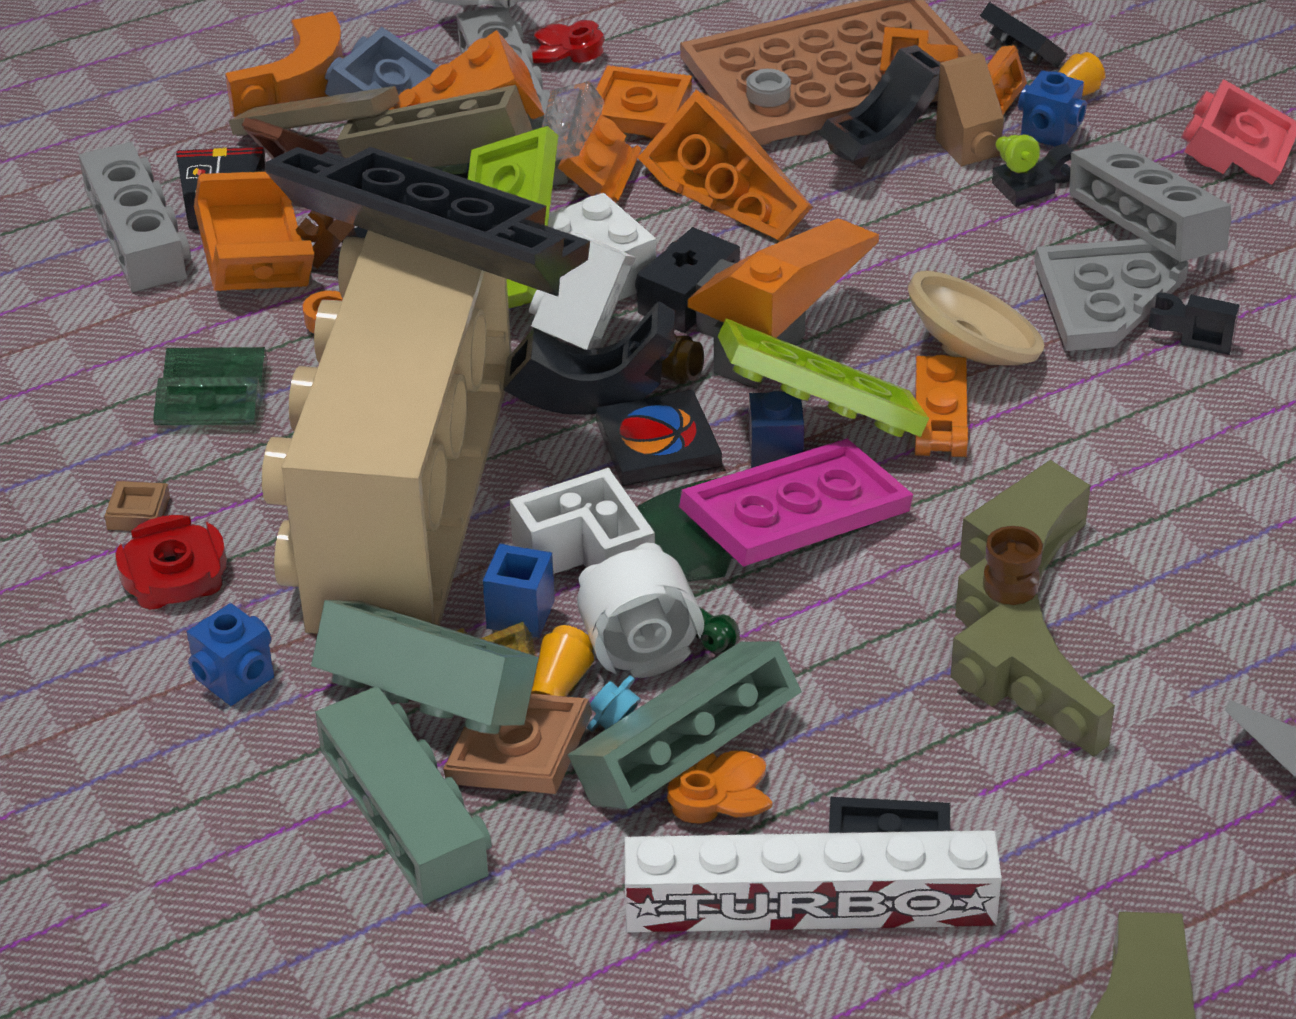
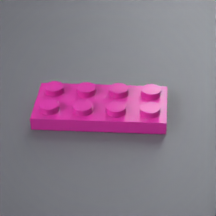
[679,438,914,567]

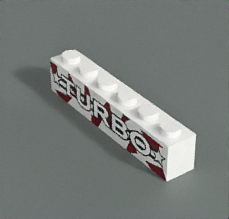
[625,830,1001,932]

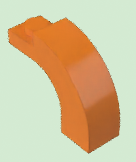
[225,11,344,117]

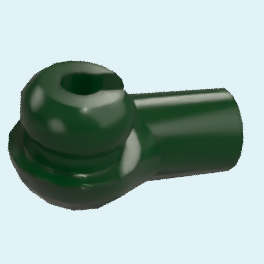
[695,607,740,653]

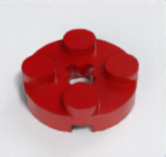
[116,515,227,610]

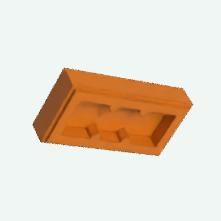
[987,45,1027,115]

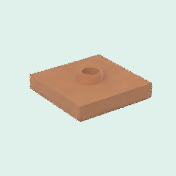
[443,694,592,794]

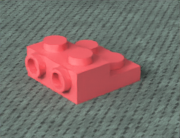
[1181,79,1296,185]

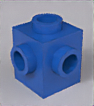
[1018,70,1087,147]
[187,603,274,706]

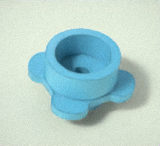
[587,675,641,732]

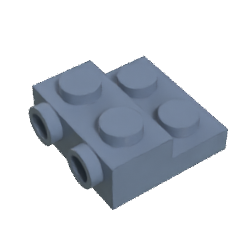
[325,27,439,111]

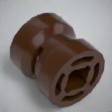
[983,526,1043,605]

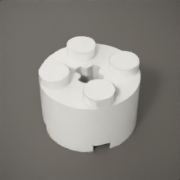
[577,543,704,678]

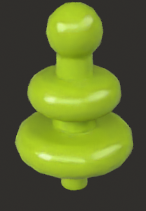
[996,134,1040,173]

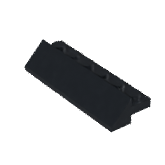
[265,147,590,297]

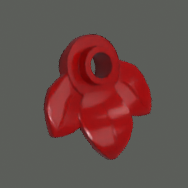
[532,20,605,63]

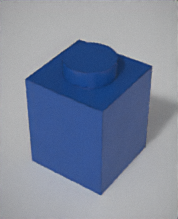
[483,544,555,638]

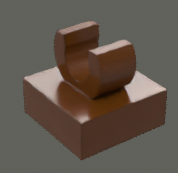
[295,211,355,270]

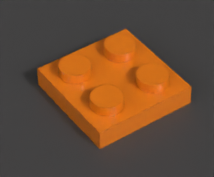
[585,65,692,139]

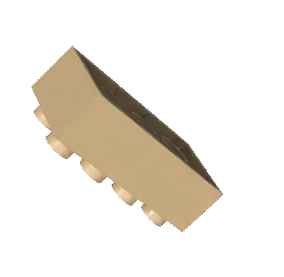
[262,230,511,634]

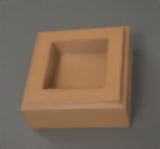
[104,481,170,531]

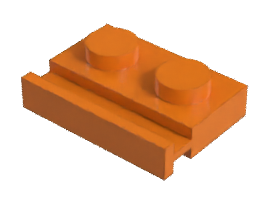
[557,107,642,203]

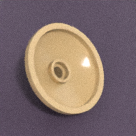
[908,271,1044,366]

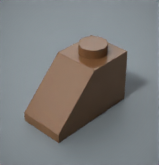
[935,52,1004,167]

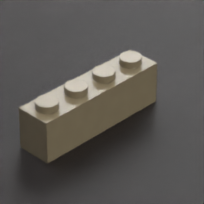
[336,85,533,167]

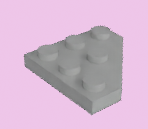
[1034,239,1189,351]

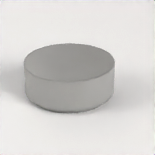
[746,69,791,107]

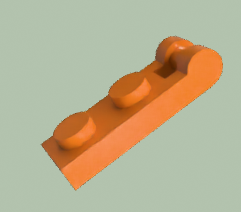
[914,355,968,458]

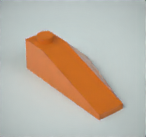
[637,89,813,241]
[688,218,879,338]

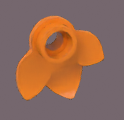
[667,751,773,823]

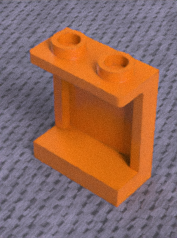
[194,171,314,291]

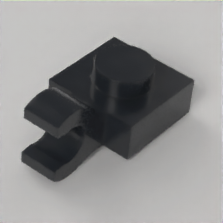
[992,144,1074,207]
[1148,293,1240,355]

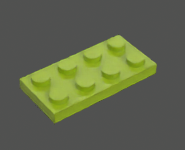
[468,126,559,308]
[718,318,929,437]

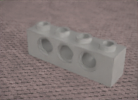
[78,141,191,293]
[1069,141,1231,262]

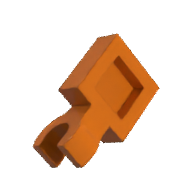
[880,27,958,74]

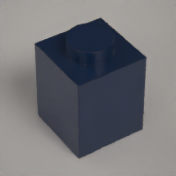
[749,391,804,468]

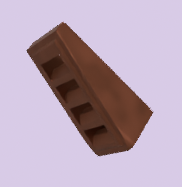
[242,117,329,159]

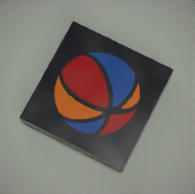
[596,390,722,486]

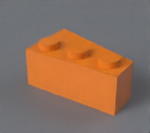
[389,30,545,120]

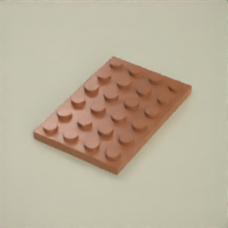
[680,0,973,146]

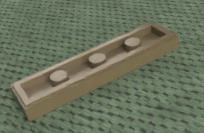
[229,86,400,136]

